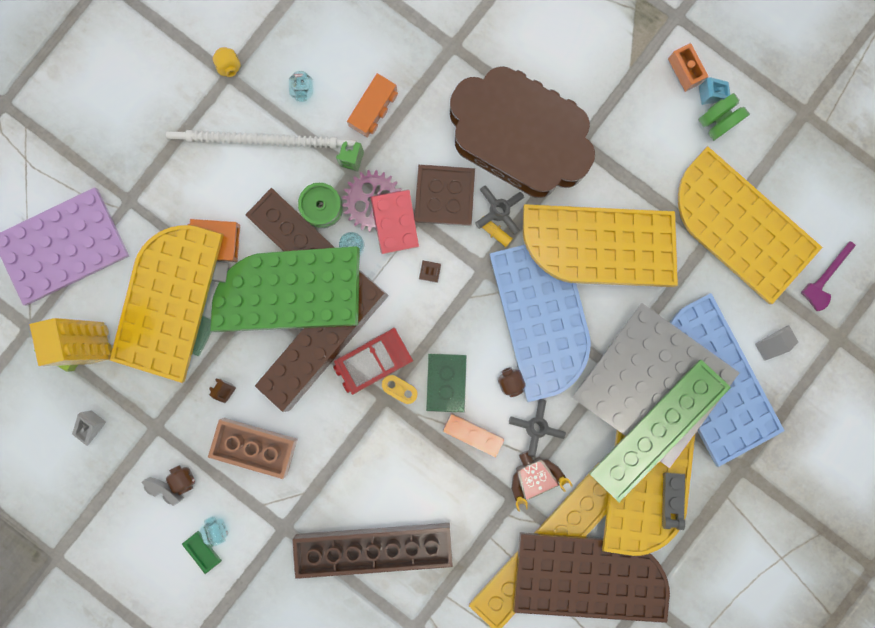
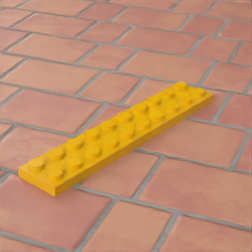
[469,463,609,628]

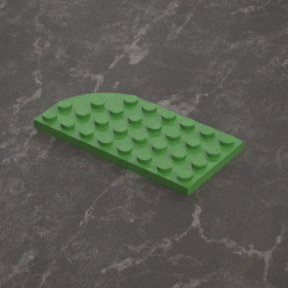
[210,246,360,332]

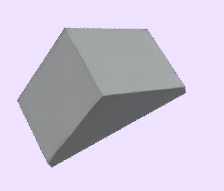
[755,325,798,361]
[72,410,106,446]

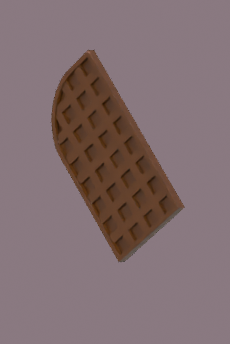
[513,532,670,623]

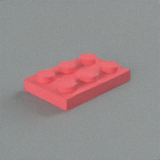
[371,190,419,254]

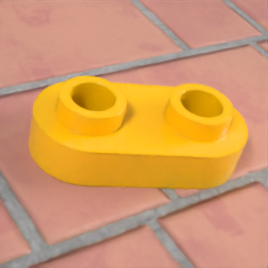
[382,375,418,404]

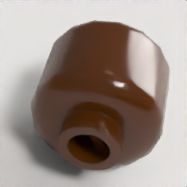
[498,367,526,397]
[166,465,195,495]

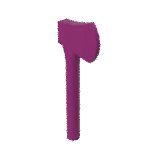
[801,241,856,311]

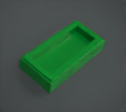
[182,531,222,574]

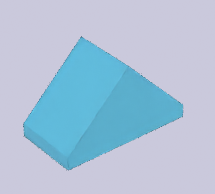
[699,77,730,105]

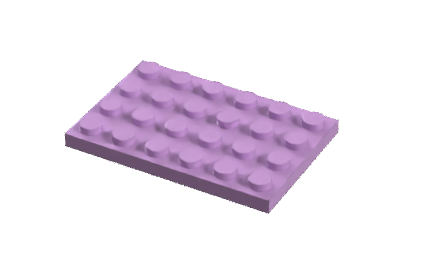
[0,187,129,306]

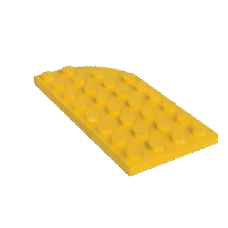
[678,146,823,304]
[523,204,678,287]
[109,225,224,383]
[602,430,695,556]

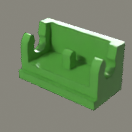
[336,141,364,172]

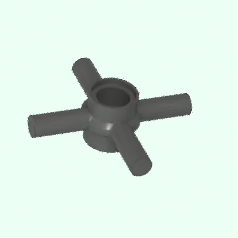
[475,185,524,235]
[509,399,566,457]

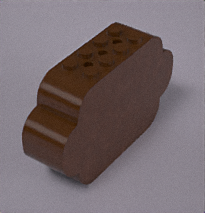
[450,66,595,198]

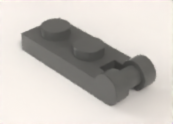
[662,473,685,530]

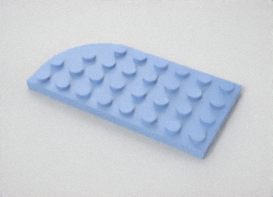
[489,245,591,402]
[670,293,785,467]

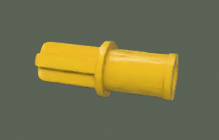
[481,216,513,248]

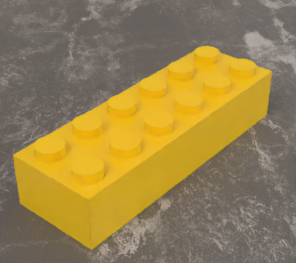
[29,318,112,366]

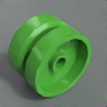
[698,93,750,141]
[298,183,343,228]

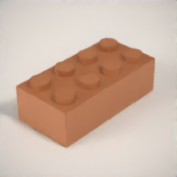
[208,418,298,479]

